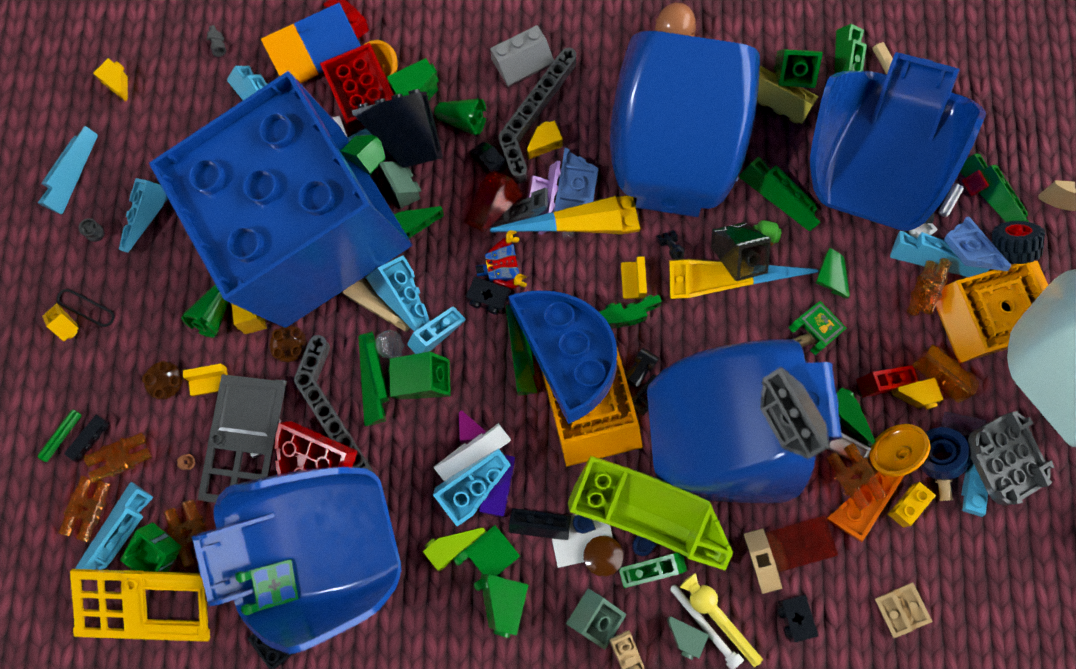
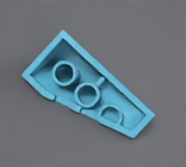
[119,178,168,253]
[433,448,511,526]

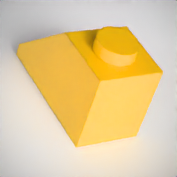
[93,58,128,102]
[527,120,563,159]
[43,303,79,341]
[892,378,943,410]

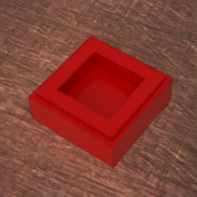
[962,170,989,196]

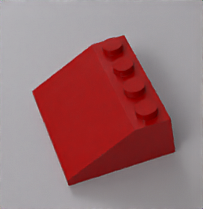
[320,43,394,133]

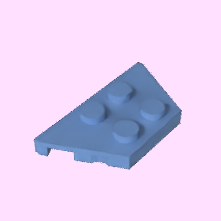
[554,148,598,212]
[944,217,1011,271]

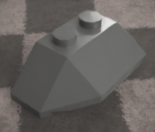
[760,367,829,459]

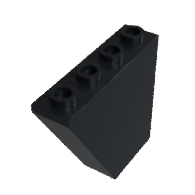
[352,89,443,168]

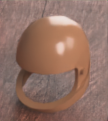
[654,2,696,36]

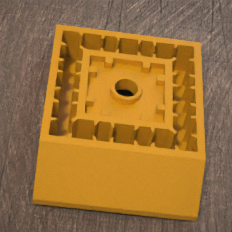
[930,261,1048,364]
[542,348,643,467]

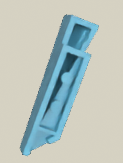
[227,66,267,100]
[38,126,98,214]
[890,231,989,277]
[75,482,153,570]

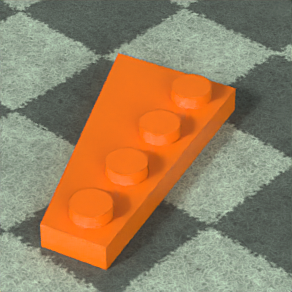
[826,472,905,543]

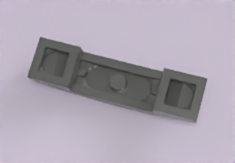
[491,188,548,225]

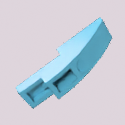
[961,457,988,517]

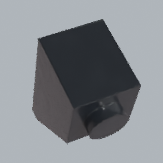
[469,141,506,179]

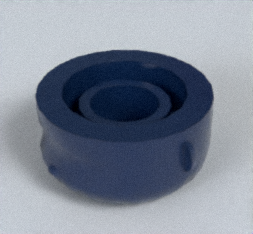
[920,427,971,480]

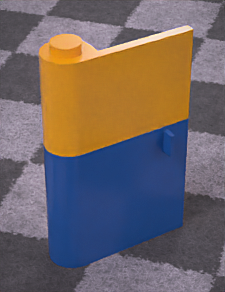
[261,2,361,83]

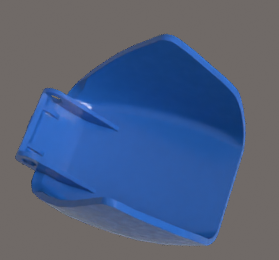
[610,31,760,218]
[810,52,986,231]
[647,339,842,503]
[192,467,401,654]

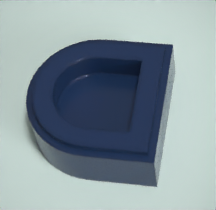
[573,515,596,534]
[632,536,657,557]

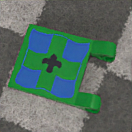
[235,559,299,616]

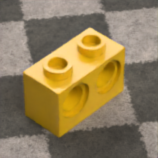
[888,482,936,528]

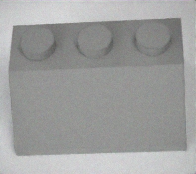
[490,25,554,87]

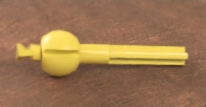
[680,573,763,668]

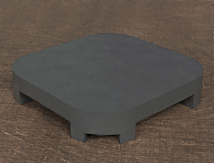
[967,411,1054,506]

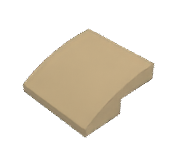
[1038,180,1076,211]
[875,582,932,638]

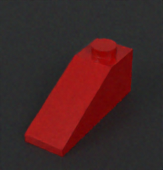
[323,0,369,39]
[856,365,919,398]

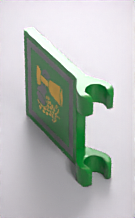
[788,301,847,356]

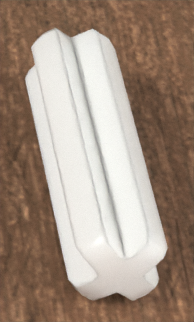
[938,183,964,217]

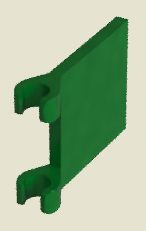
[454,525,520,591]

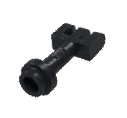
[656,230,685,260]

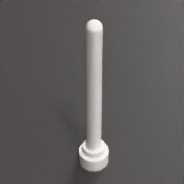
[671,585,744,669]

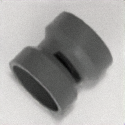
[78,218,105,242]

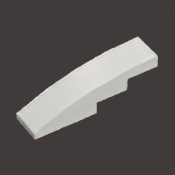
[434,423,511,481]

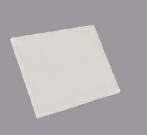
[552,514,613,568]

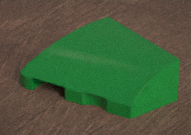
[815,248,850,299]

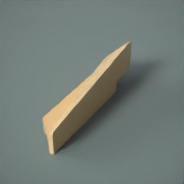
[343,278,410,332]

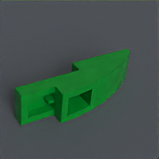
[599,294,662,328]

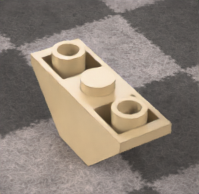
[744,529,782,594]
[609,630,645,669]

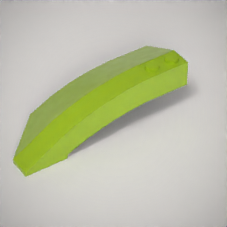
[568,456,733,571]

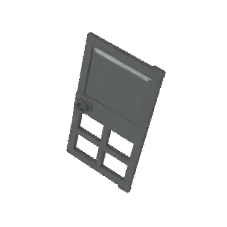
[197,374,287,503]

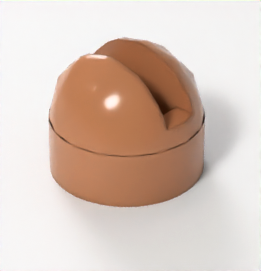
[177,454,195,470]

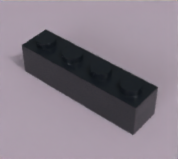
[64,414,110,462]

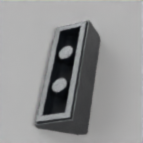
[509,508,571,540]

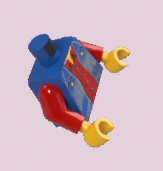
[475,230,527,290]

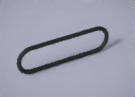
[57,289,115,327]

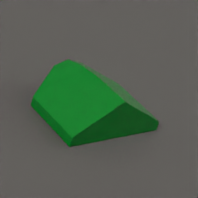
[340,135,386,175]

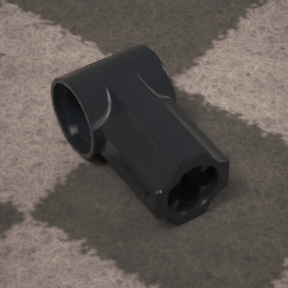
[625,347,659,388]

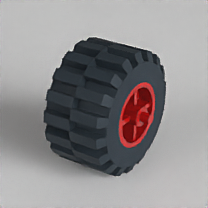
[992,221,1045,264]

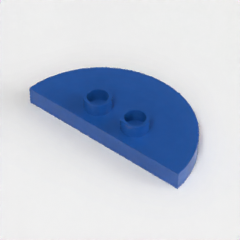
[508,290,617,424]

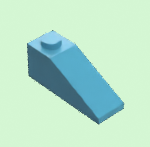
[407,306,466,354]

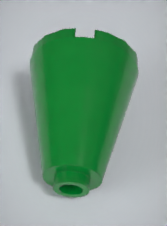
[434,98,486,135]
[181,285,228,338]

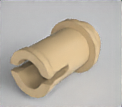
[792,331,817,348]
[935,480,953,501]

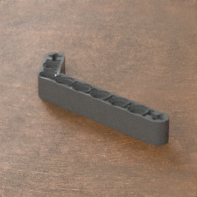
[499,48,576,184]
[294,335,376,475]

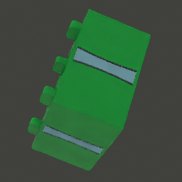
[120,522,182,572]

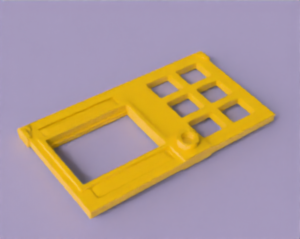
[70,569,210,642]

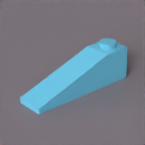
[366,255,430,332]

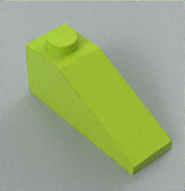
[423,528,486,571]

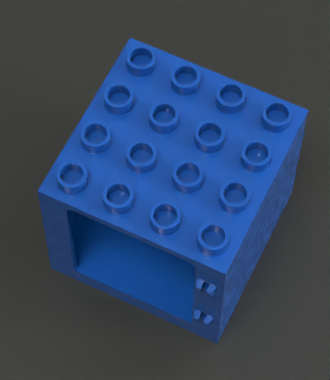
[149,70,413,328]

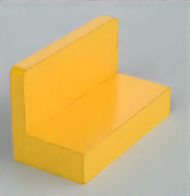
[621,256,647,299]
[183,364,228,396]

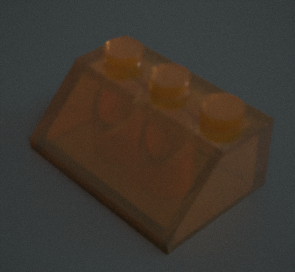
[912,344,980,403]

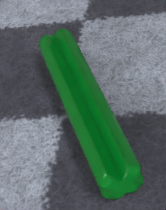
[37,409,82,462]

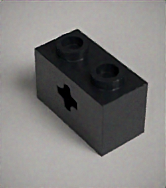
[466,276,511,315]
[777,595,819,643]

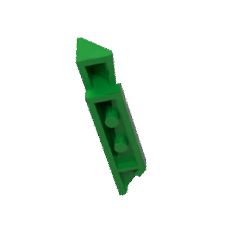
[835,24,867,73]
[960,154,1029,222]
[739,156,820,231]
[506,305,537,396]
[358,331,390,427]

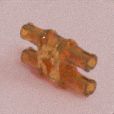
[906,258,952,316]
[83,432,152,483]
[826,443,887,511]
[58,475,111,542]
[163,499,207,568]

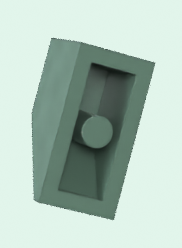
[667,616,709,660]

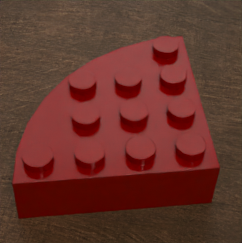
[275,421,358,474]

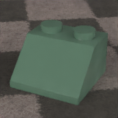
[379,162,421,208]
[566,589,627,650]

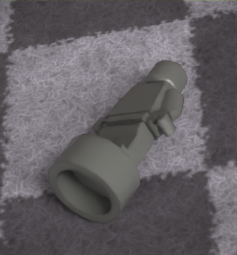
[207,25,226,57]

